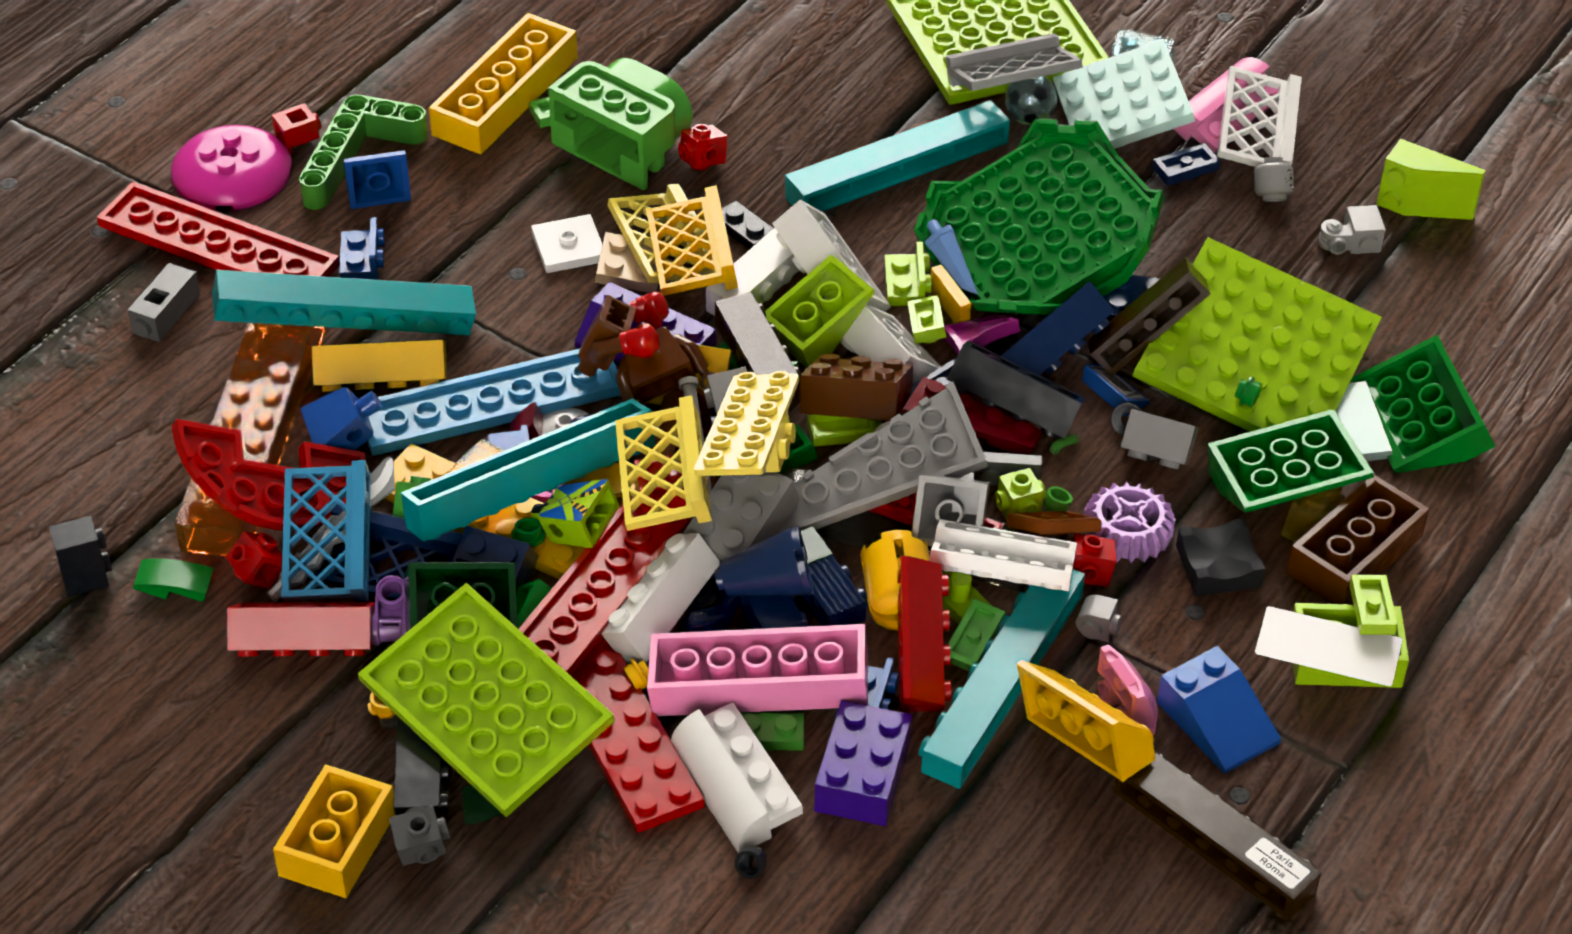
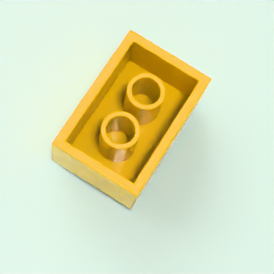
[273,764,395,898]

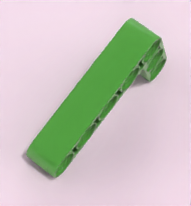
[299,95,428,210]

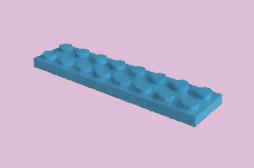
[367,349,621,456]

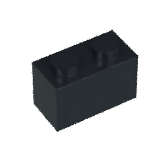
[49,516,112,597]

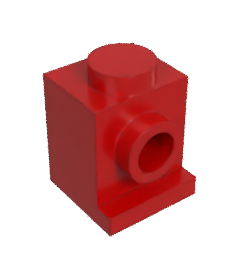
[272,103,322,153]

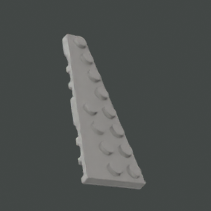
[779,382,988,533]

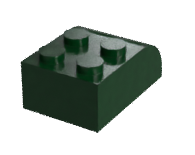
[404,562,518,633]

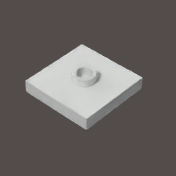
[531,214,603,273]

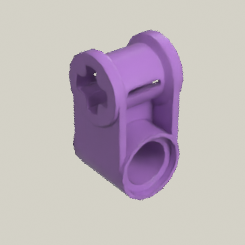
[372,575,406,645]

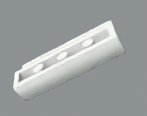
[929,519,1077,591]
[671,702,803,854]

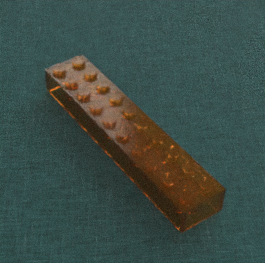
[175,323,326,556]

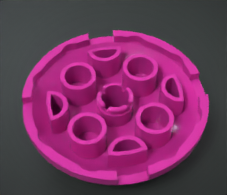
[171,125,292,210]

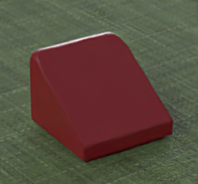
[510,402,543,440]

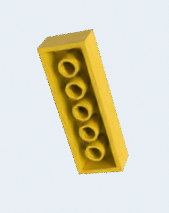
[429,13,578,155]

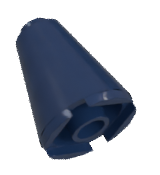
[714,526,814,596]

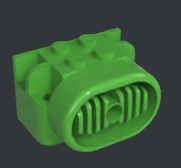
[548,58,693,191]

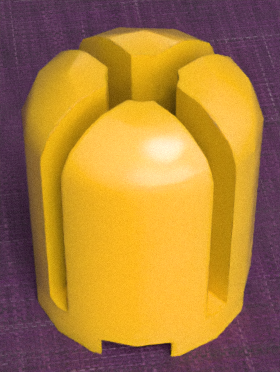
[860,530,930,631]

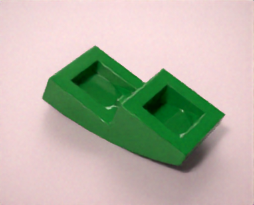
[132,558,214,602]

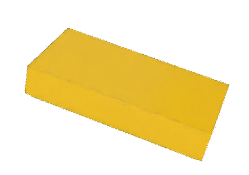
[931,265,971,323]

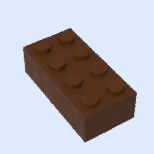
[1286,474,1429,605]

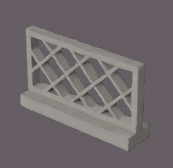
[946,33,1083,91]

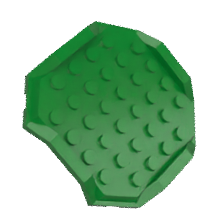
[914,119,1164,315]

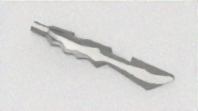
[267,457,395,602]

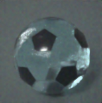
[1005,76,1057,125]

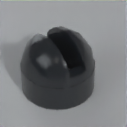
[735,846,768,879]

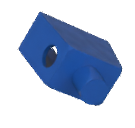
[300,387,382,450]

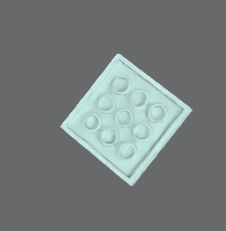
[1053,40,1195,149]

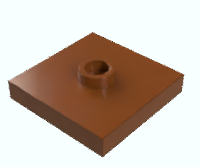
[1007,511,1102,537]

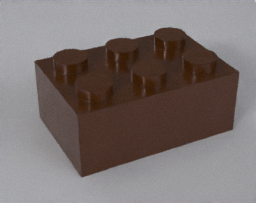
[800,354,913,421]

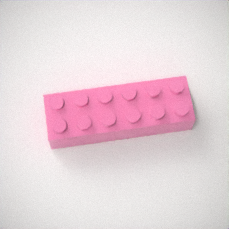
[647,624,868,716]

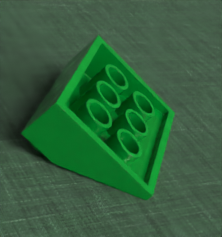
[1350,335,1496,473]
[1208,409,1374,513]

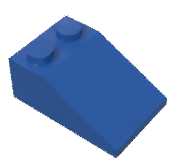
[1157,646,1281,774]

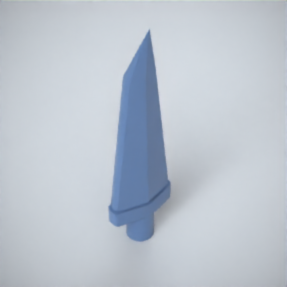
[925,220,978,295]

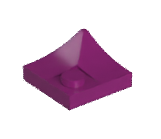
[942,314,1020,355]

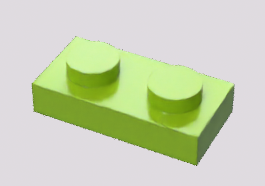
[908,295,947,344]
[1349,575,1398,635]

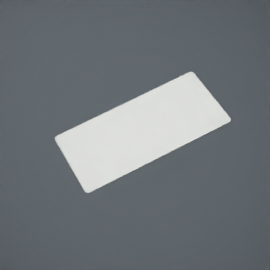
[1255,606,1402,686]

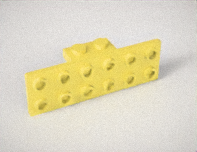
[694,371,799,476]

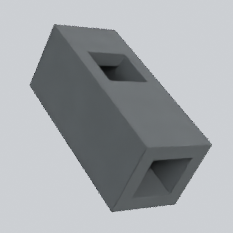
[128,263,200,342]

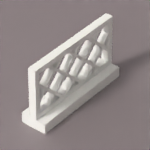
[1217,66,1302,167]

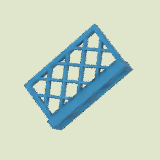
[281,460,371,602]

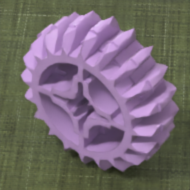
[1084,481,1175,564]

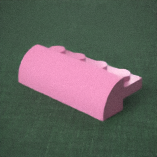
[1174,57,1278,154]

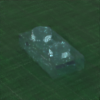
[1112,29,1175,57]

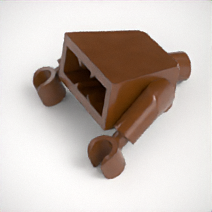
[616,323,715,404]

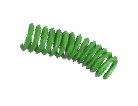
[1050,434,1079,454]

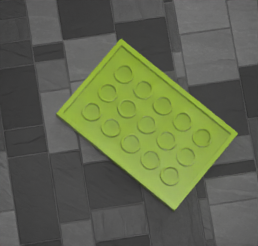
[358,583,615,817]

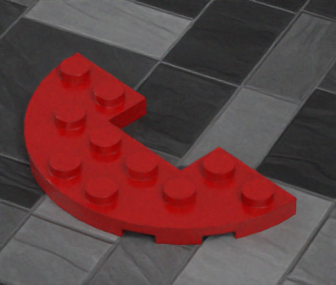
[171,419,365,531]

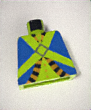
[531,479,620,548]

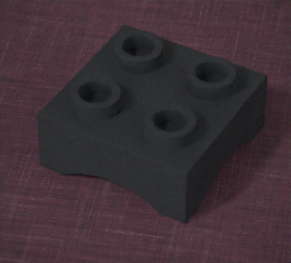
[1176,519,1265,596]

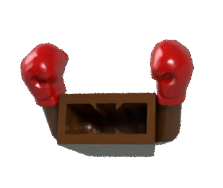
[578,292,669,377]

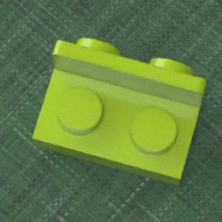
[884,242,931,306]

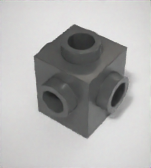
[389,805,450,866]

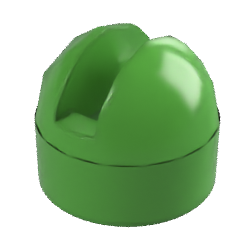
[1043,486,1073,511]

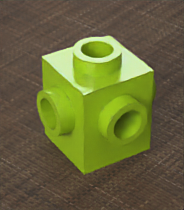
[994,468,1046,521]

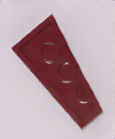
[900,376,1042,455]

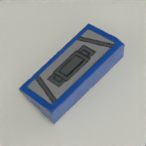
[1082,364,1150,418]

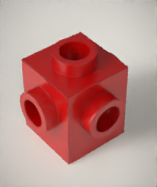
[678,124,727,170]
[226,531,282,589]
[1072,533,1117,587]

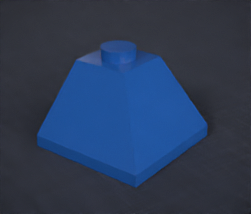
[343,150,411,209]

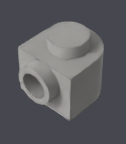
[1075,595,1122,643]

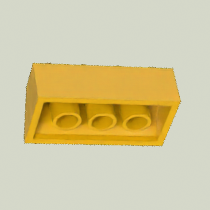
[312,340,447,392]
[1017,660,1156,782]

